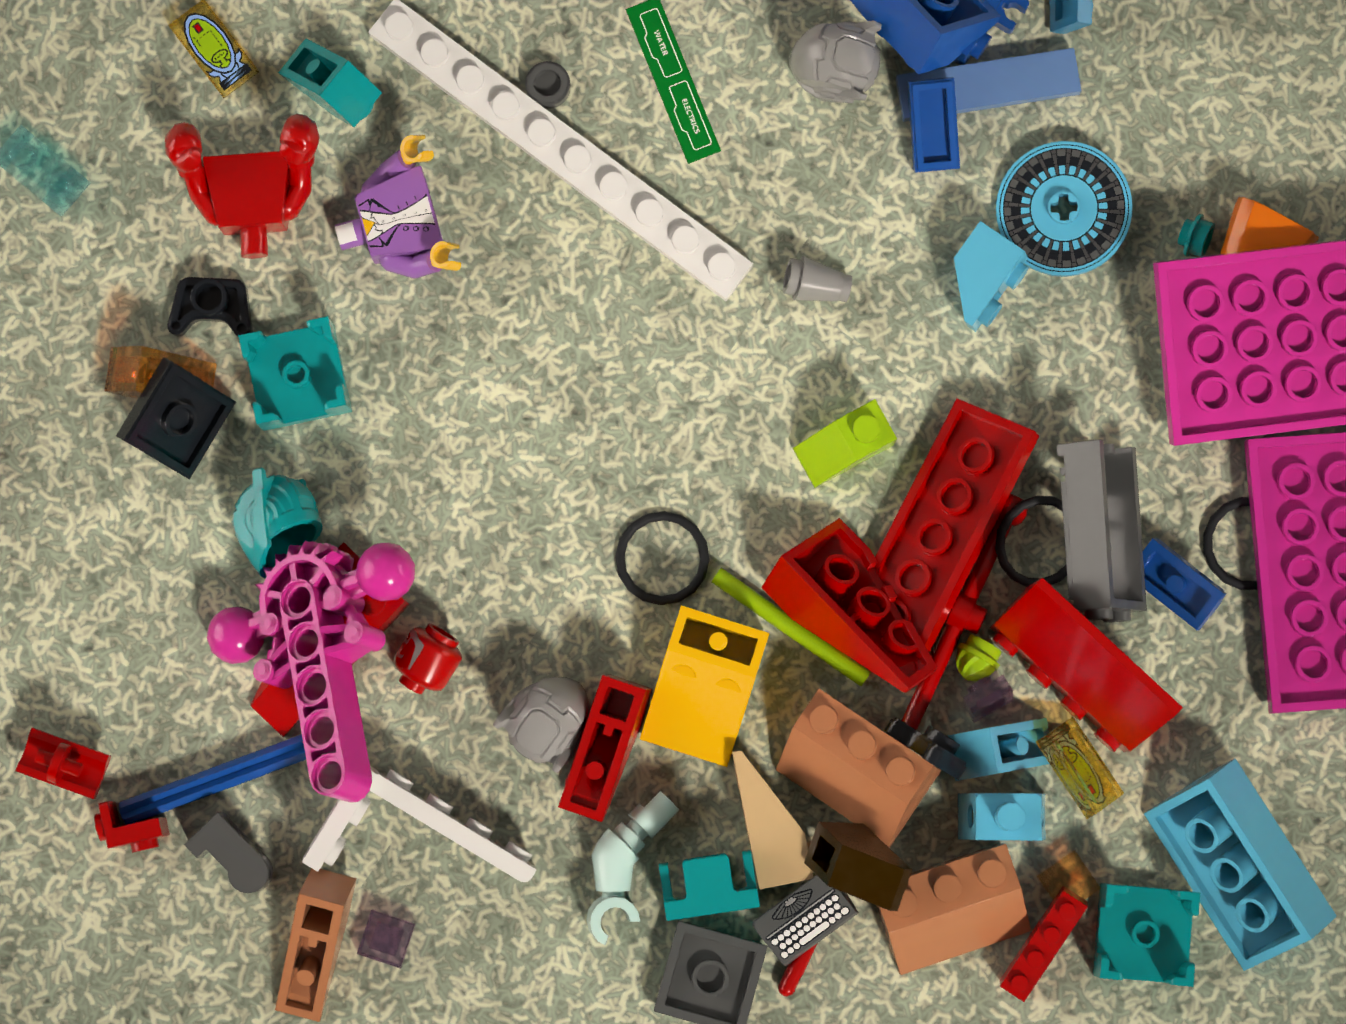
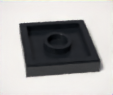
[116,357,236,480]

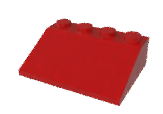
[990,578,1183,752]

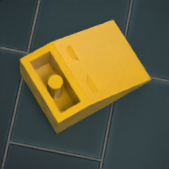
[640,605,769,767]

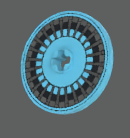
[996,141,1132,277]

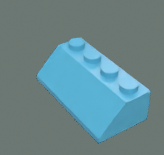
[1144,758,1337,971]

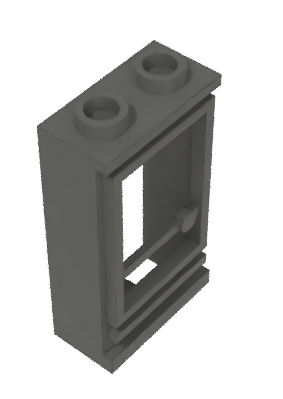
[1057,439,1147,623]

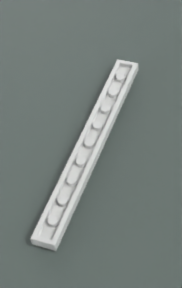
[368,0,753,301]

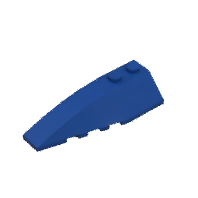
[850,0,1001,74]

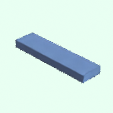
[896,48,1082,122]

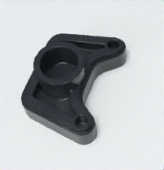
[167,277,253,337]
[884,717,967,780]

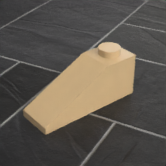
[732,750,814,890]

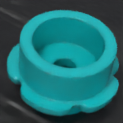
[1177,214,1215,257]

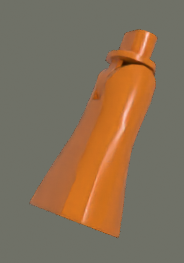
[1220,197,1319,254]

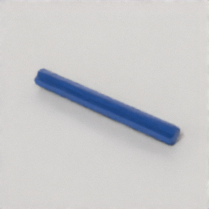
[118,734,306,824]

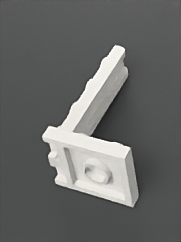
[302,766,537,882]

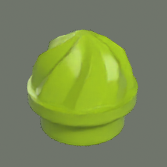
[956,634,1002,681]

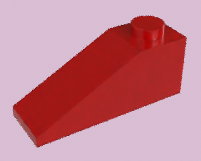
[558,674,653,822]

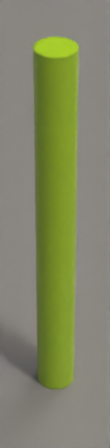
[711,567,871,687]

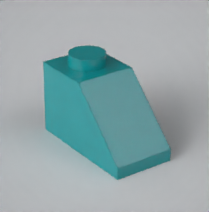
[278,38,382,128]

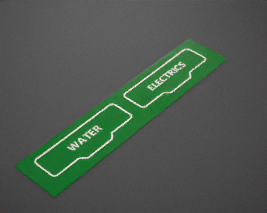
[625,0,721,164]

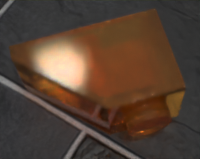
[104,346,217,399]

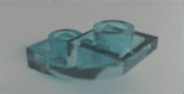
[0,125,91,217]

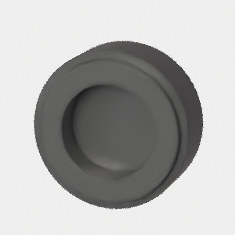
[525,61,571,109]

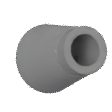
[783,256,852,302]

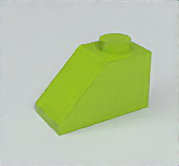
[793,399,897,488]

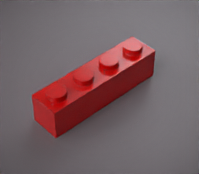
[1000,886,1088,1002]

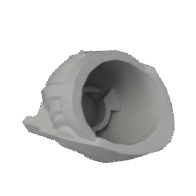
[789,20,882,103]
[493,676,590,773]

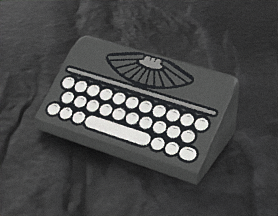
[752,875,859,966]

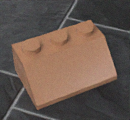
[776,689,941,847]
[876,843,1031,975]

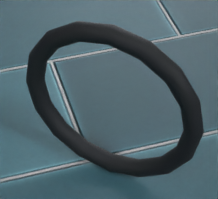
[995,495,1067,587]
[1203,497,1257,590]
[615,511,710,605]

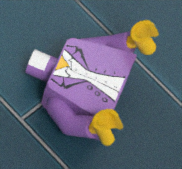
[335,135,461,279]

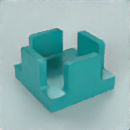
[659,850,760,921]

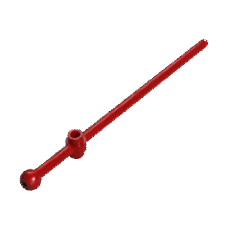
[778,494,1028,996]

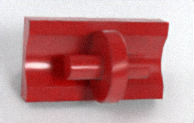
[15,728,112,799]

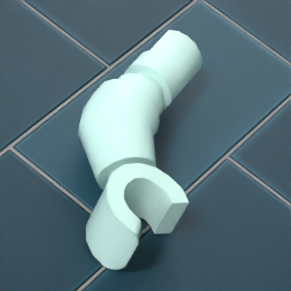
[586,791,679,945]

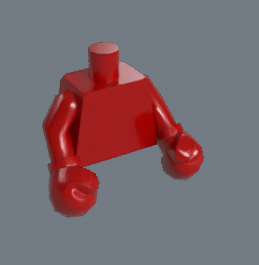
[165,114,320,259]

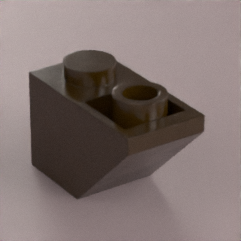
[804,822,912,911]

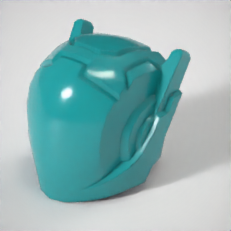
[232,467,323,578]

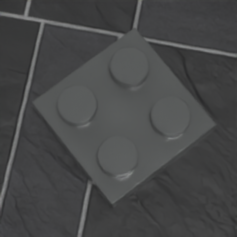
[654,920,768,1024]

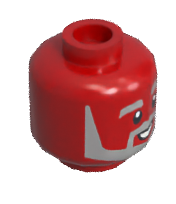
[393,623,462,695]

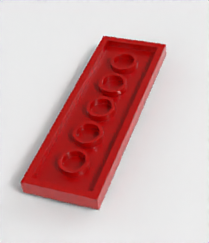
[875,398,1040,652]

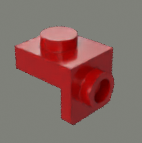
[94,801,170,853]

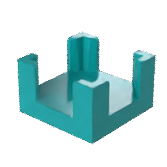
[238,316,352,431]
[1093,883,1200,987]

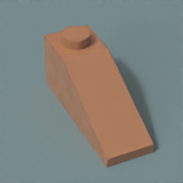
[275,868,357,1022]

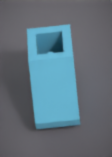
[954,221,1029,332]

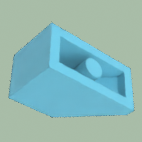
[947,718,1055,781]

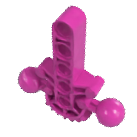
[207,541,415,803]

